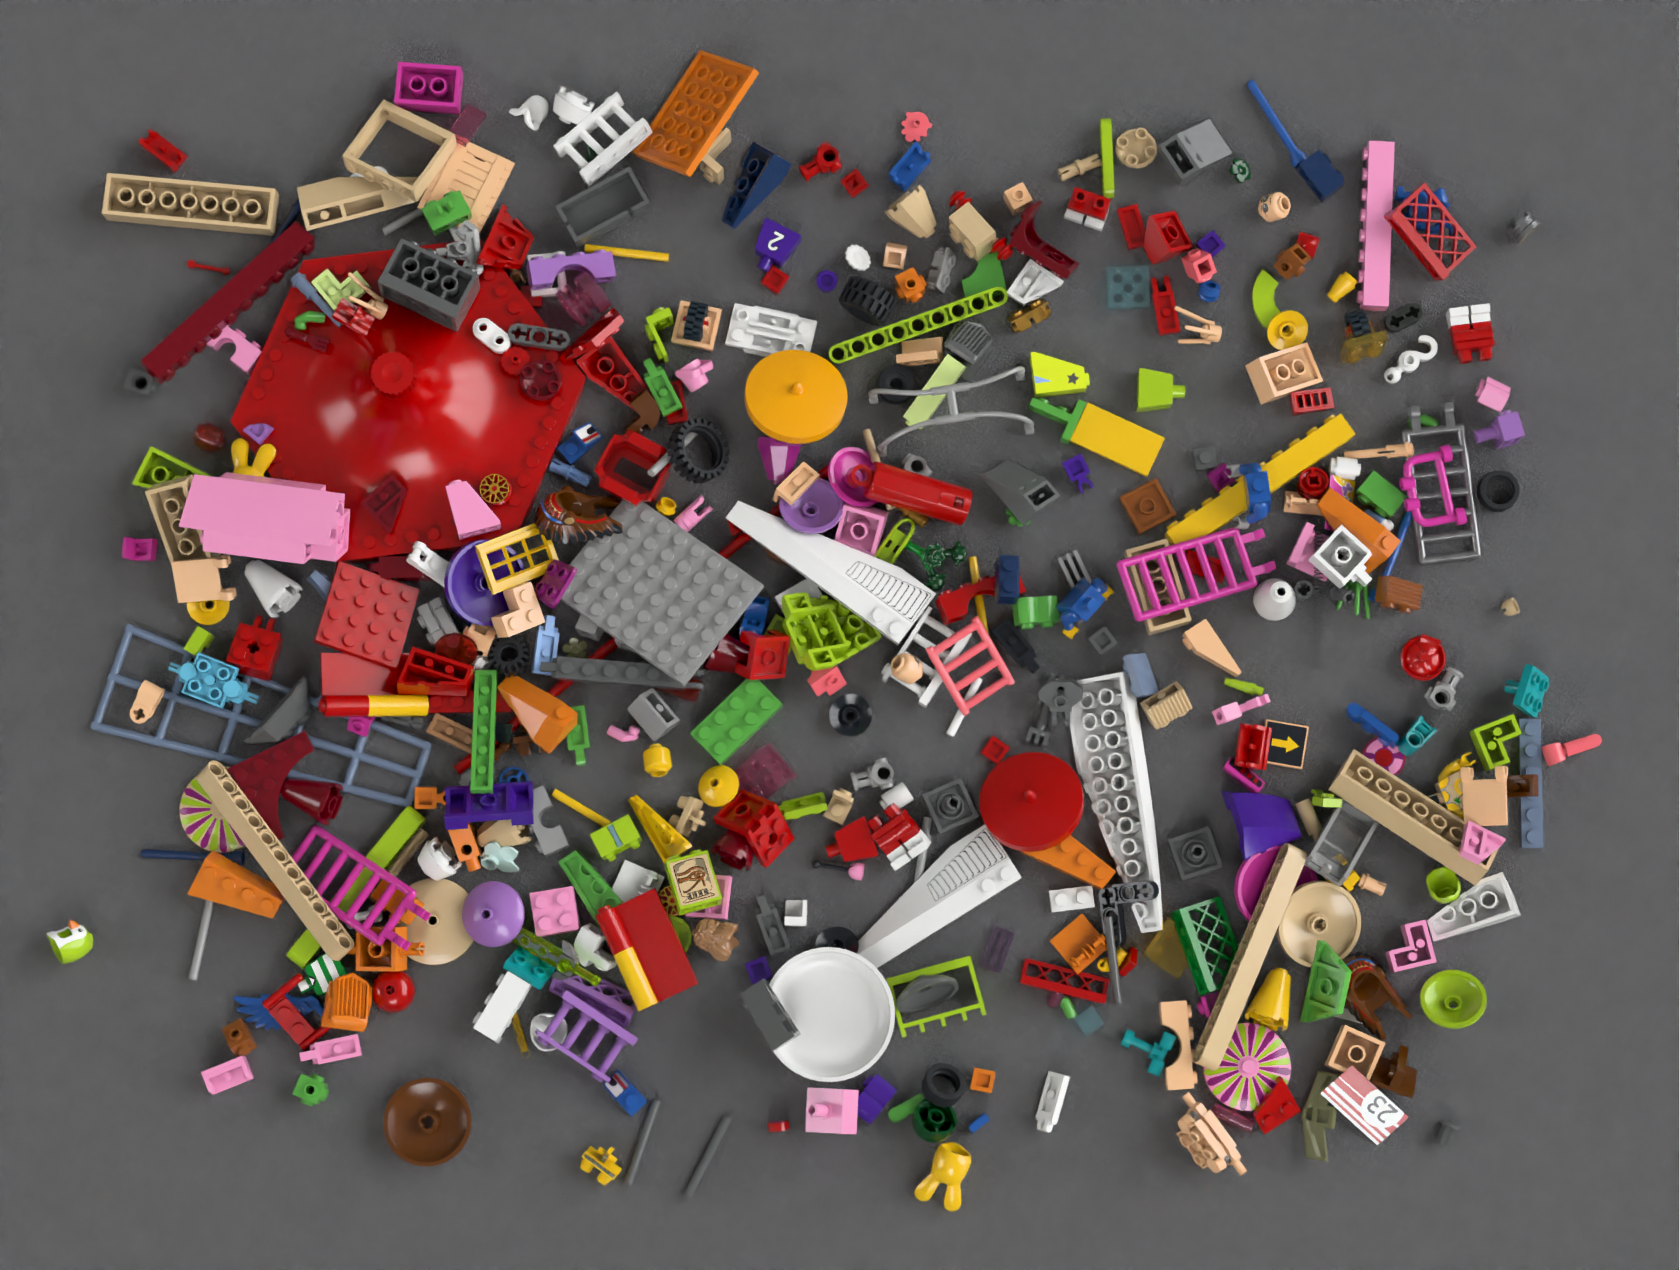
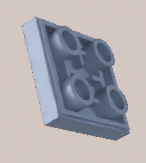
[1123,653,1159,698]

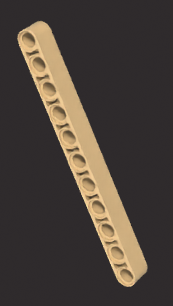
[197,760,354,961]
[1193,843,1307,1071]

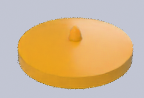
[744,350,848,444]

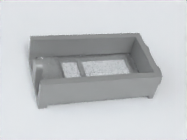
[1304,799,1378,887]

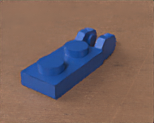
[1347,702,1399,749]

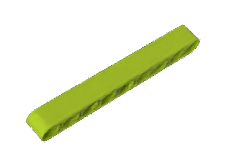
[828,287,1008,364]
[286,805,426,970]

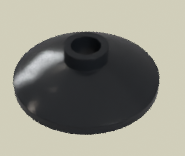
[829,694,872,737]
[815,927,859,954]

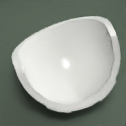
[530,1013,567,1051]

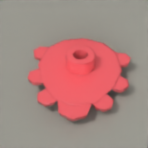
[901,111,932,142]

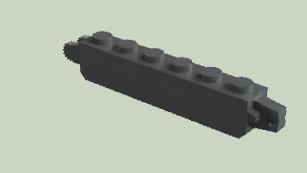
[540,656,704,690]

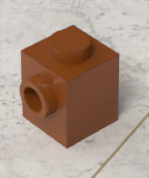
[221,1018,257,1057]

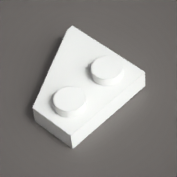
[1007,259,1064,306]

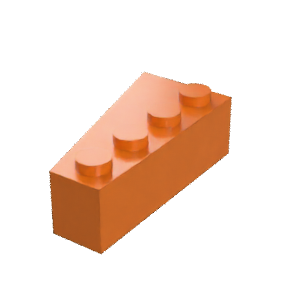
[1020,835,1116,890]
[187,850,285,919]

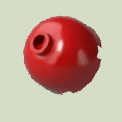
[372,971,415,1013]

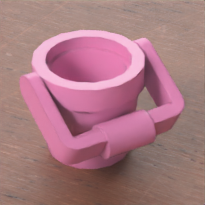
[675,359,713,393]

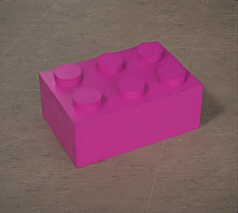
[394,62,464,114]

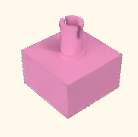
[805,1088,859,1134]

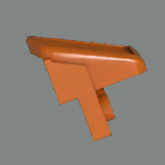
[320,973,373,1032]

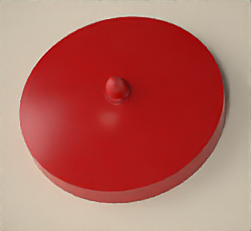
[979,752,1084,852]

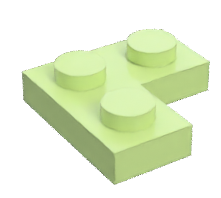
[311,269,371,311]

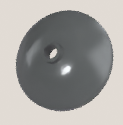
[896,974,959,1013]

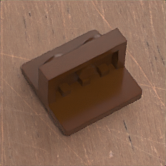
[1371,1044,1417,1098]

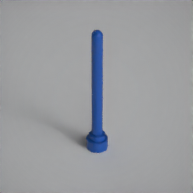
[1247,80,1308,169]
[1368,511,1412,604]

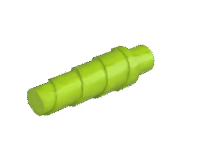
[1224,677,1264,696]

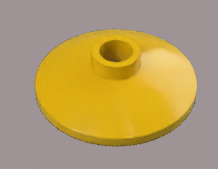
[1267,310,1308,350]
[187,587,230,625]
[698,765,739,807]

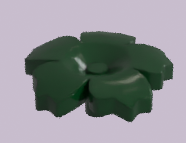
[1229,158,1251,183]

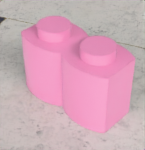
[1475,376,1511,413]

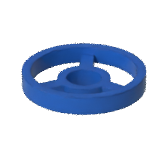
[499,767,529,783]

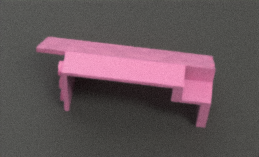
[178,472,350,564]

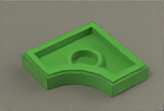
[961,253,1007,301]

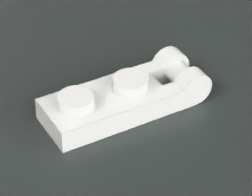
[406,541,449,587]

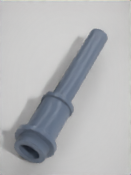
[291,272,344,328]

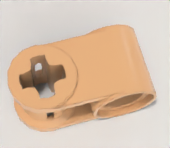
[130,680,165,724]

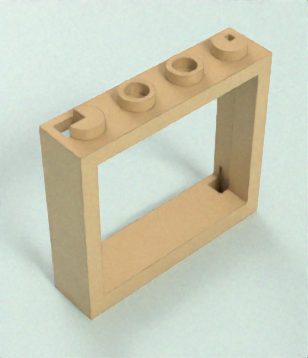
[342,100,457,202]

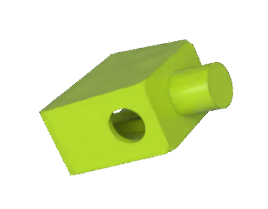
[1136,368,1185,412]

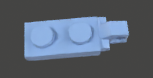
[531,615,559,676]

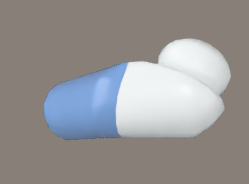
[1365,509,1394,531]

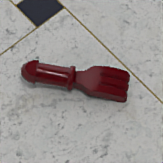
[285,328,330,353]

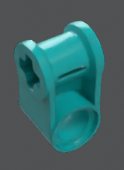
[1397,715,1437,756]

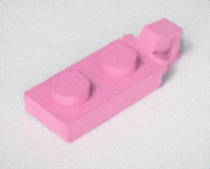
[299,1034,362,1065]

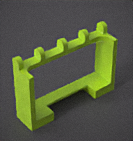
[886,956,987,1038]

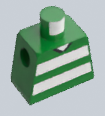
[298,953,348,996]

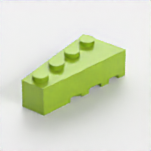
[132,446,214,488]

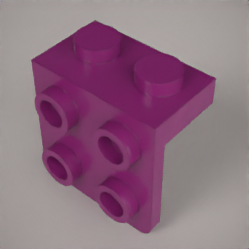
[535,559,577,609]

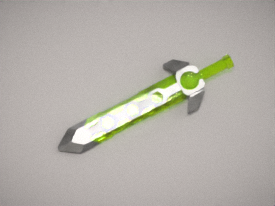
[485,910,601,986]

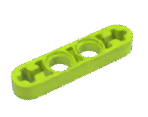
[1100,118,1114,199]

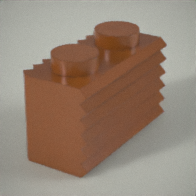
[1374,576,1423,614]

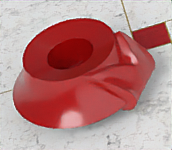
[1400,634,1446,681]

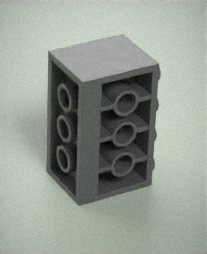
[378,238,480,332]

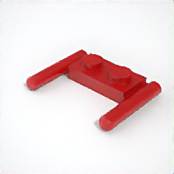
[262,973,331,1051]

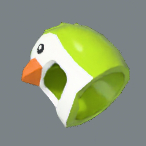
[46,920,93,964]

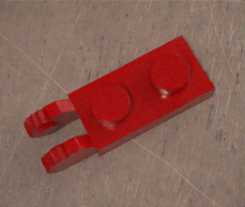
[1150,276,1181,336]

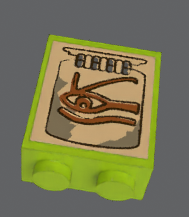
[665,849,722,916]

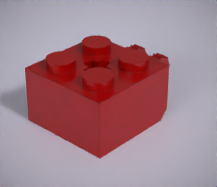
[226,615,283,682]

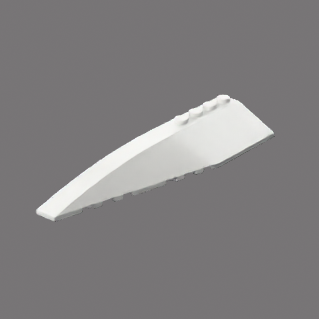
[1070,672,1163,933]

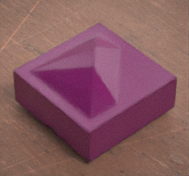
[1206,463,1235,493]

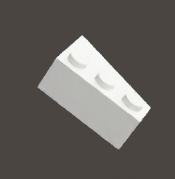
[473,971,532,1044]

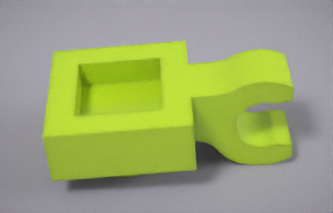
[1311,789,1342,808]

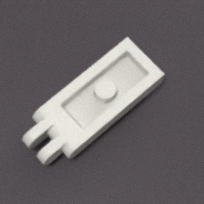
[1036,1071,1070,1133]

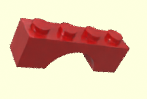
[935,575,1026,626]

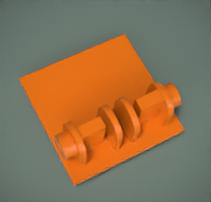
[1049,914,1107,974]

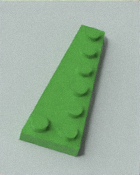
[558,850,624,929]

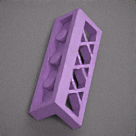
[548,960,637,1028]

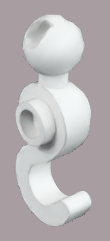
[1384,335,1438,384]

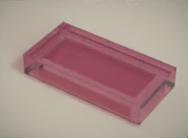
[449,104,486,147]

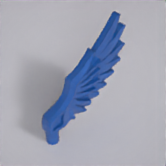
[234,993,324,1031]

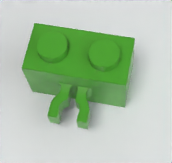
[422,190,472,236]

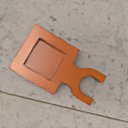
[414,786,446,809]

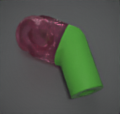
[1047,993,1077,1019]

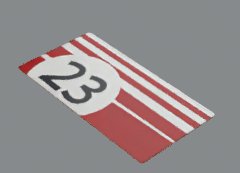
[1321,1066,1408,1145]

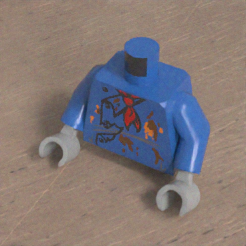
[1226,463,1271,529]

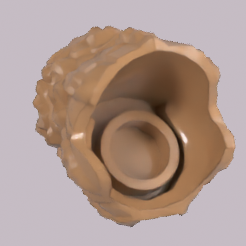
[692,918,739,961]

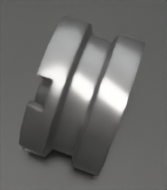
[1507,211,1540,243]

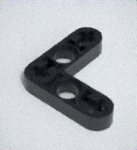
[1099,880,1159,948]

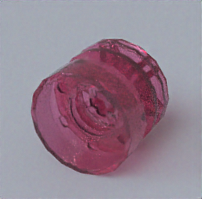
[556,270,612,328]

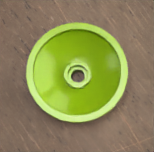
[1420,970,1487,1029]

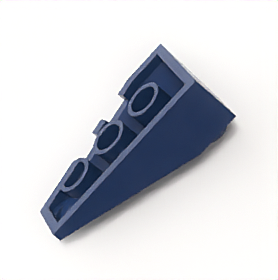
[722,142,792,229]

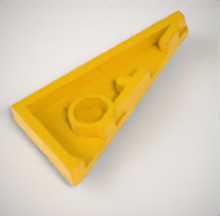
[628,795,692,864]

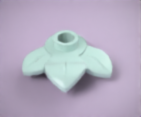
[480,842,519,873]

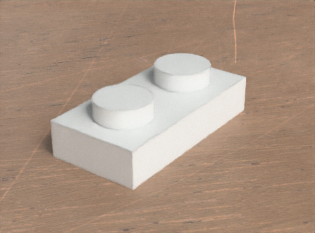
[1049,886,1095,913]

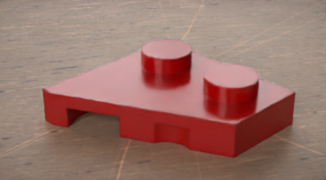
[1252,1076,1301,1135]

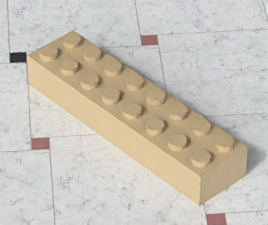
[102,173,280,236]
[1328,749,1499,886]

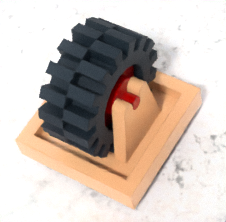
[671,300,722,351]

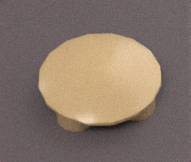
[1115,127,1157,169]

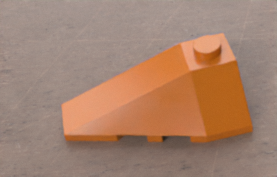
[1316,487,1401,574]
[497,673,578,754]

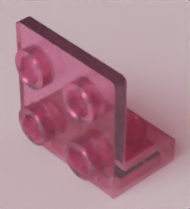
[735,743,797,800]

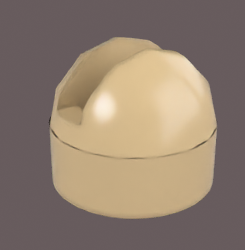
[1501,597,1519,616]

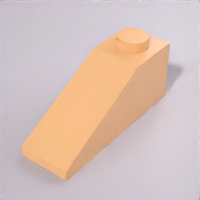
[1182,619,1242,677]

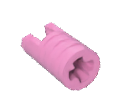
[673,495,713,532]

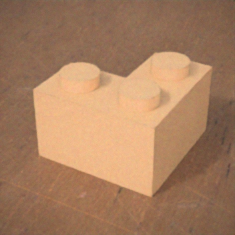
[491,582,545,638]

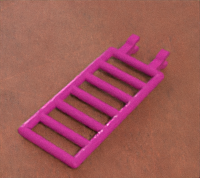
[1116,527,1277,622]
[292,825,431,951]

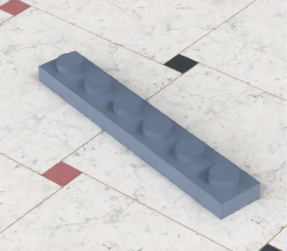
[1518,719,1543,849]

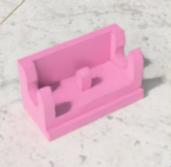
[201,1056,254,1095]

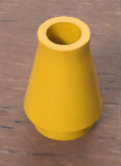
[1326,271,1358,303]

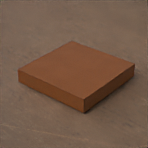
[1118,478,1177,535]

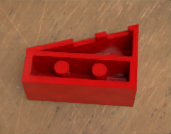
[397,647,474,696]

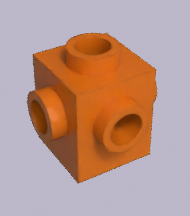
[894,267,927,303]

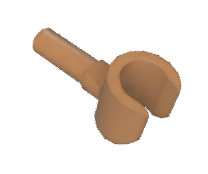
[510,269,526,288]

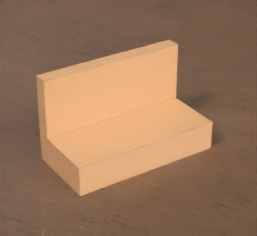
[896,337,944,367]
[773,461,820,505]

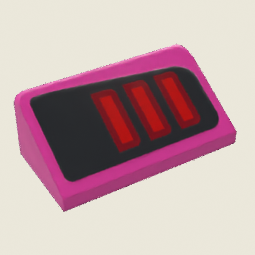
[1222,757,1265,793]

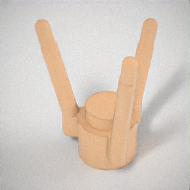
[348,272,388,320]
[1174,306,1222,345]

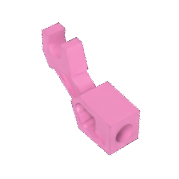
[1212,694,1271,725]

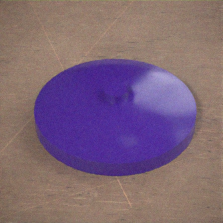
[444,539,525,626]

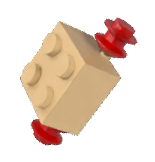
[949,191,1014,262]

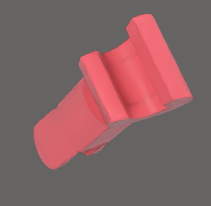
[1541,734,1602,766]

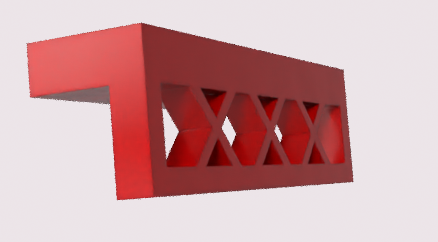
[1019,958,1110,1005]

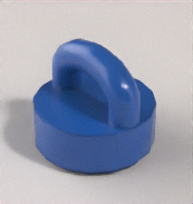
[1198,280,1220,302]

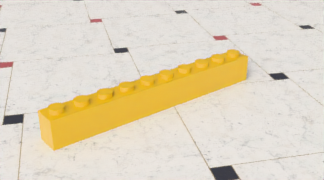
[1164,414,1355,552]

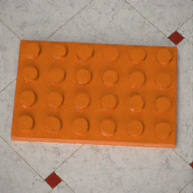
[632,50,759,177]

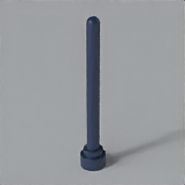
[140,849,245,867]

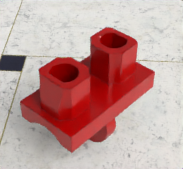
[331,298,375,337]

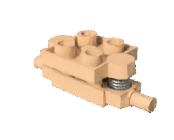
[1176,1092,1247,1176]

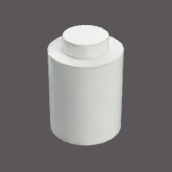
[879,782,914,809]

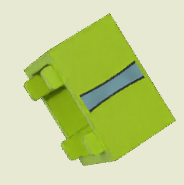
[590,814,643,862]

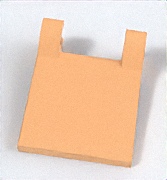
[171,554,237,603]
[1460,766,1508,826]

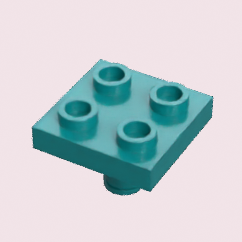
[1504,664,1549,718]
[502,945,557,990]

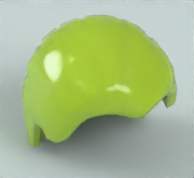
[1426,866,1461,904]

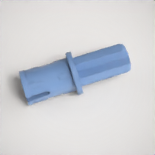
[549,458,592,487]

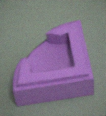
[243,423,274,445]

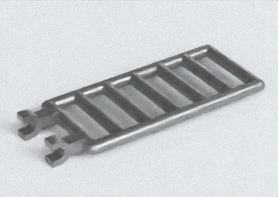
[1402,402,1481,565]

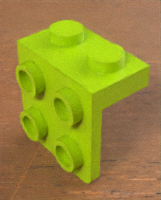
[644,307,674,364]

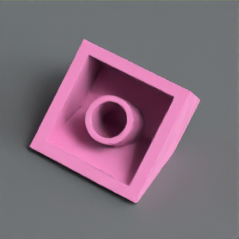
[834,503,889,557]

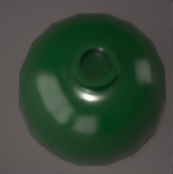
[912,1099,957,1143]

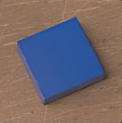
[967,1113,990,1133]

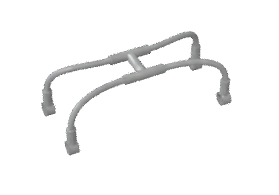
[868,366,1034,458]

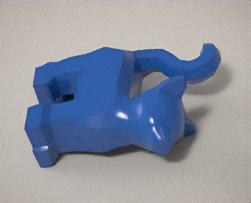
[1393,186,1453,236]

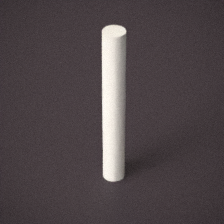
[946,678,983,737]

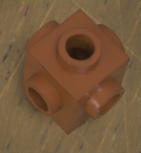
[1273,243,1311,280]

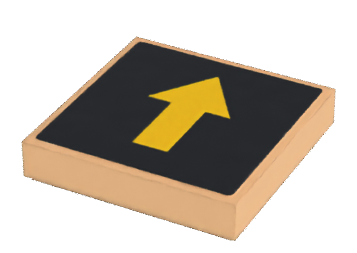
[1265,719,1309,770]

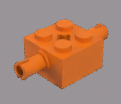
[346,926,425,972]

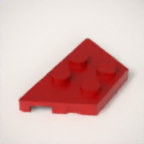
[476,204,534,270]
[558,307,624,363]

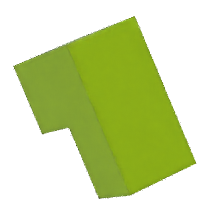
[183,626,215,656]

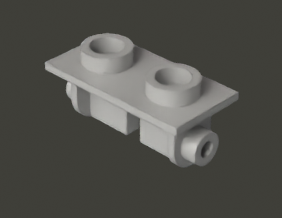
[926,247,956,294]

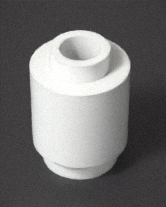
[1329,456,1361,480]

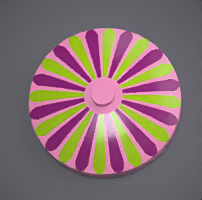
[1203,1023,1291,1111]

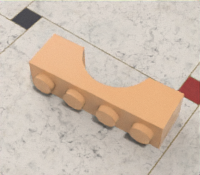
[1159,1000,1197,1090]

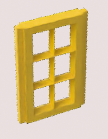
[475,523,559,595]

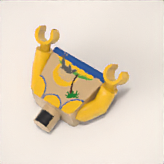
[1427,752,1476,819]

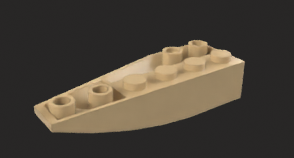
[297,177,427,231]

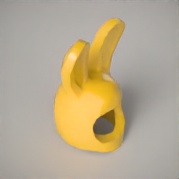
[231,438,276,477]
[914,1142,971,1211]

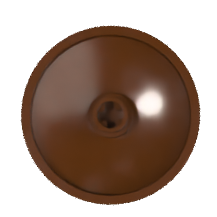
[383,1078,472,1167]

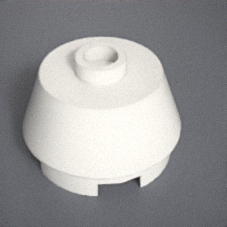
[553,86,595,125]
[418,837,461,881]

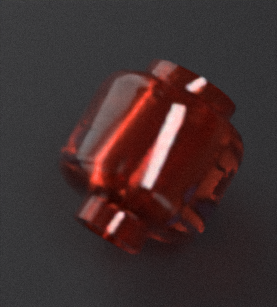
[192,422,226,454]

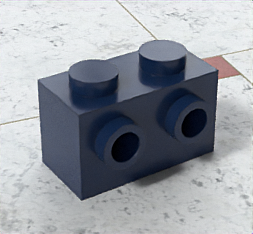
[1296,150,1345,203]

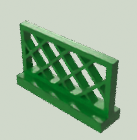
[1170,896,1238,996]

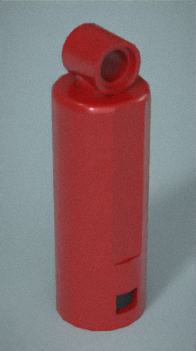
[846,461,972,526]

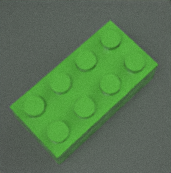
[690,679,783,766]

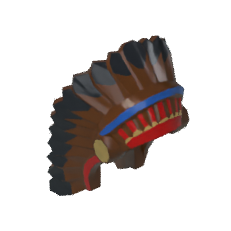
[534,486,623,544]
[1342,952,1413,1041]

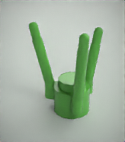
[1336,580,1370,619]

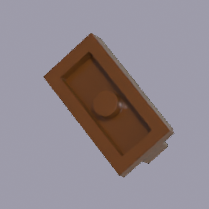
[1495,774,1538,798]

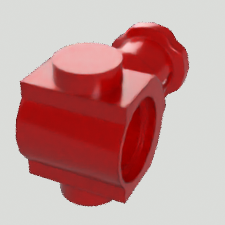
[798,142,842,182]

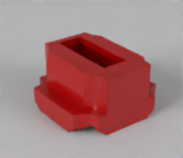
[594,430,672,507]

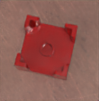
[735,630,791,680]

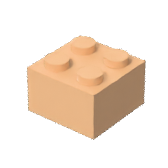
[1324,1025,1385,1081]

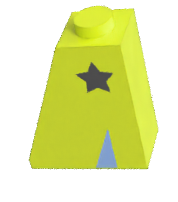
[1029,352,1090,398]

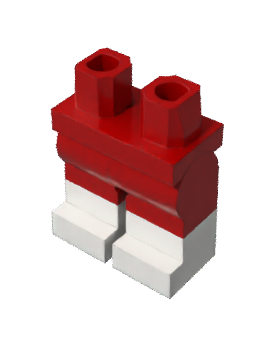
[1064,187,1111,231]
[1445,303,1495,364]
[867,802,931,871]

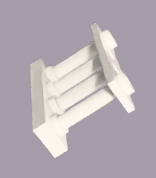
[553,91,653,187]
[881,606,972,708]

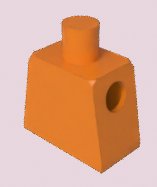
[448,822,482,872]

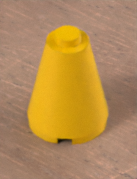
[1245,967,1291,1031]

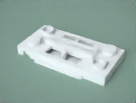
[725,303,817,357]

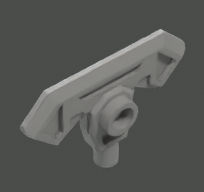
[436,220,484,275]

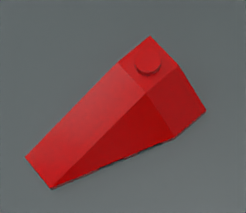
[576,336,654,411]

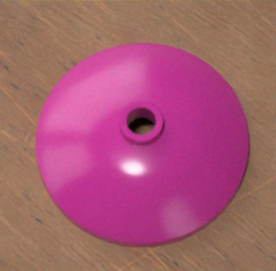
[828,447,878,508]

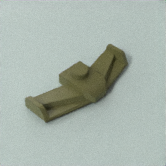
[1301,1071,1341,1162]

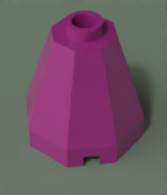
[758,436,801,484]

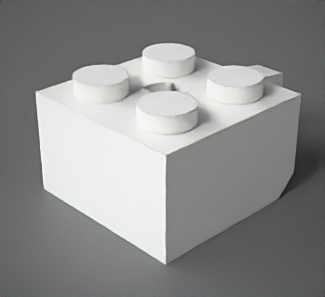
[1308,524,1372,589]

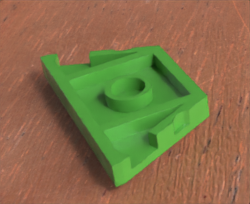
[1300,940,1352,1023]

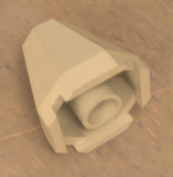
[884,185,937,238]
[476,819,532,848]

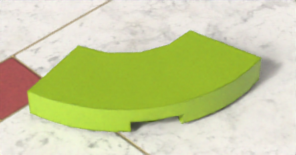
[1252,270,1280,329]

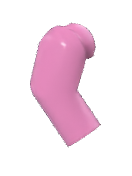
[607,725,640,742]

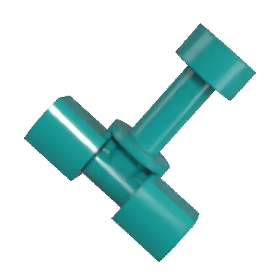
[1120,1029,1177,1077]

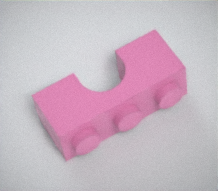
[207,325,263,376]

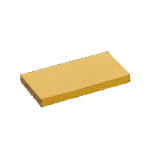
[1070,403,1165,477]

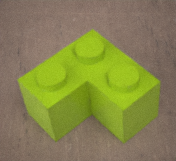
[1469,714,1522,772]

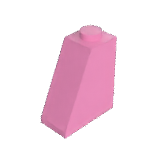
[445,480,501,540]

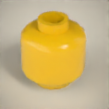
[643,743,672,777]

